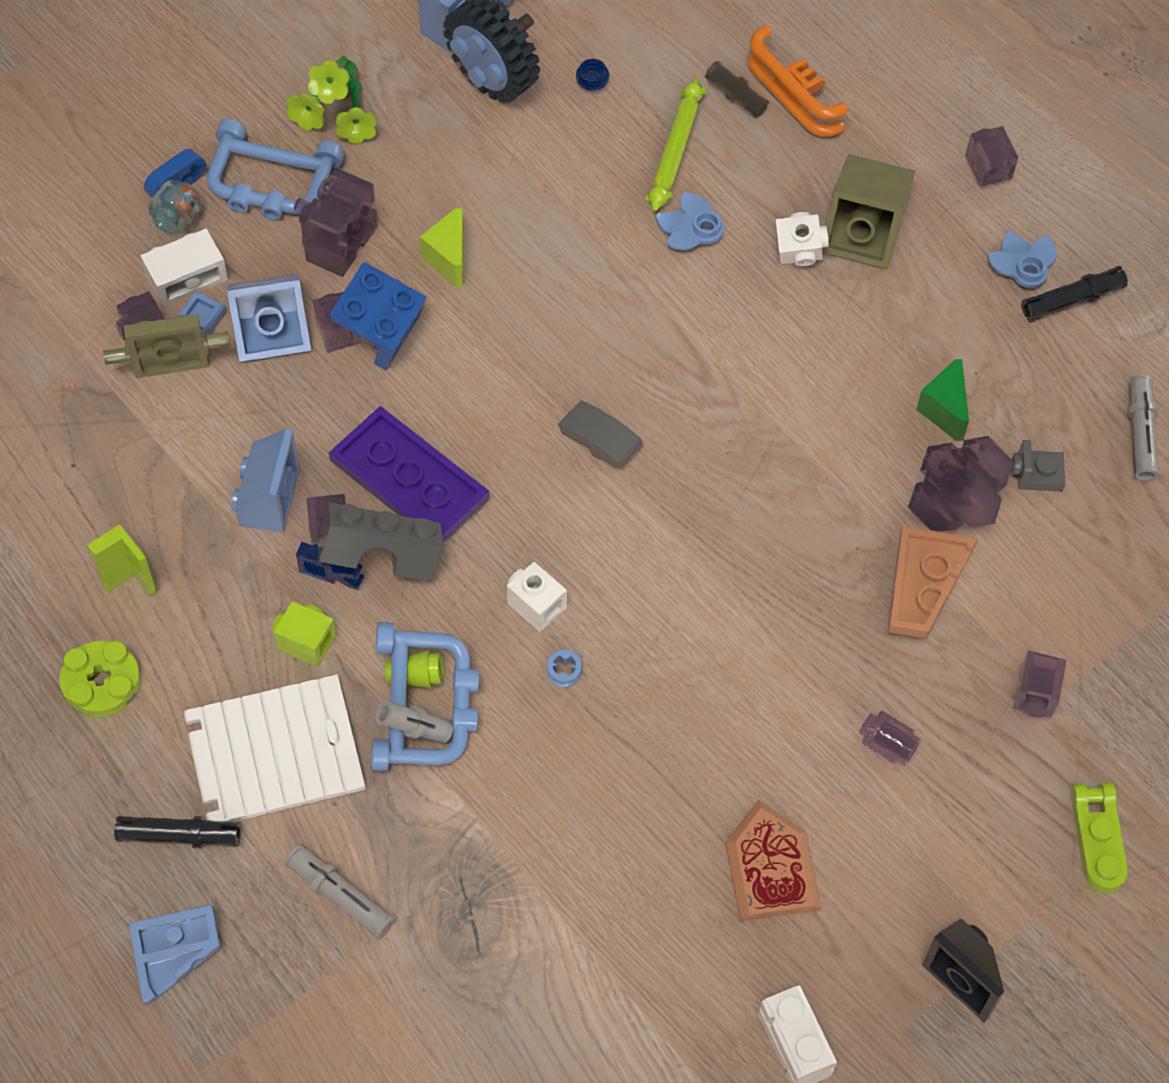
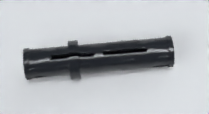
[1021,266,1128,322]
[114,816,241,849]

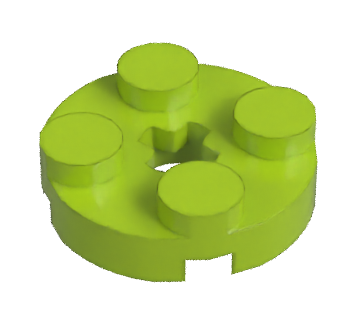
[59,640,141,718]

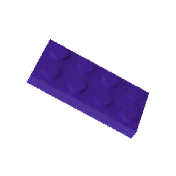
[329,406,489,542]

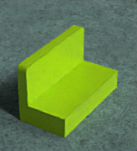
[87,524,157,596]

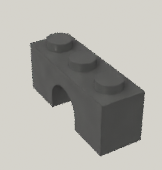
[317,502,443,582]

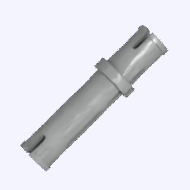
[1128,374,1160,481]
[284,844,395,940]

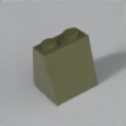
[822,154,915,269]

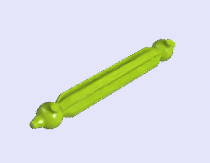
[645,78,706,212]

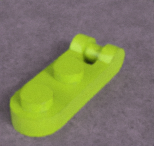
[1071,782,1128,894]

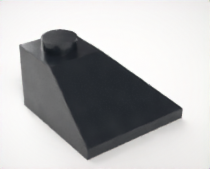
[922,919,1004,1023]

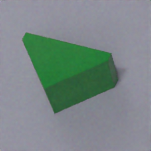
[916,359,969,441]

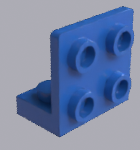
[329,262,427,370]

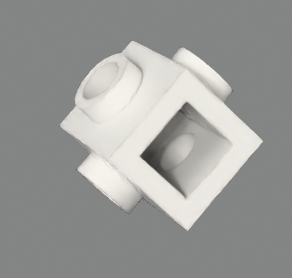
[776,212,829,266]

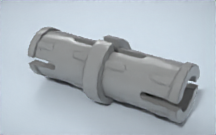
[375,701,453,744]

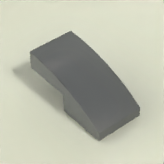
[558,400,643,468]

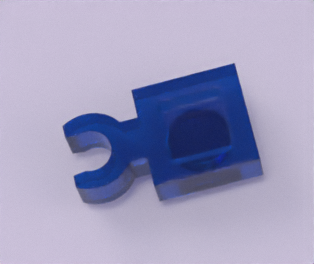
[296,542,364,590]

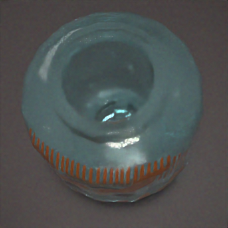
[148,180,201,232]

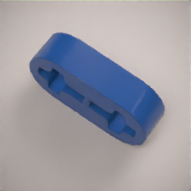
[144,149,206,204]

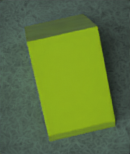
[419,208,463,287]

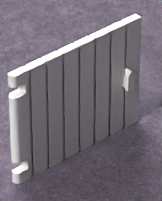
[184,674,366,821]

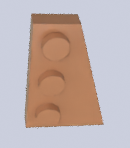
[888,526,978,639]

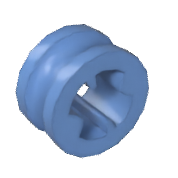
[547,649,582,687]

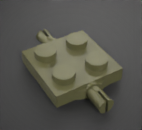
[103,314,231,378]

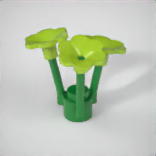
[286,56,377,144]

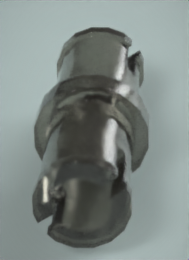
[705,61,769,119]

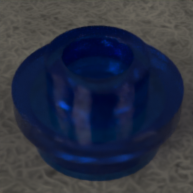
[576,58,609,91]

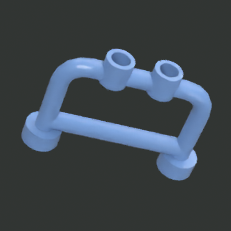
[207,119,345,221]
[371,622,479,771]

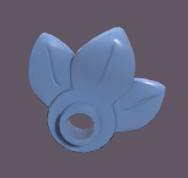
[656,192,724,250]
[988,231,1057,288]

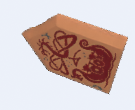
[726,800,821,921]

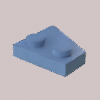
[129,905,221,1005]

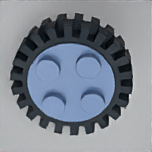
[443,0,540,103]

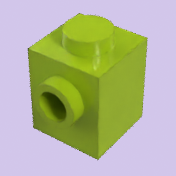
[272,601,336,667]

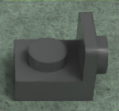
[1011,440,1065,492]

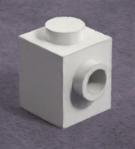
[507,562,567,632]

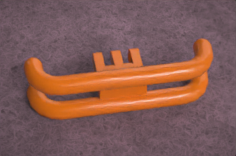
[748,25,848,138]

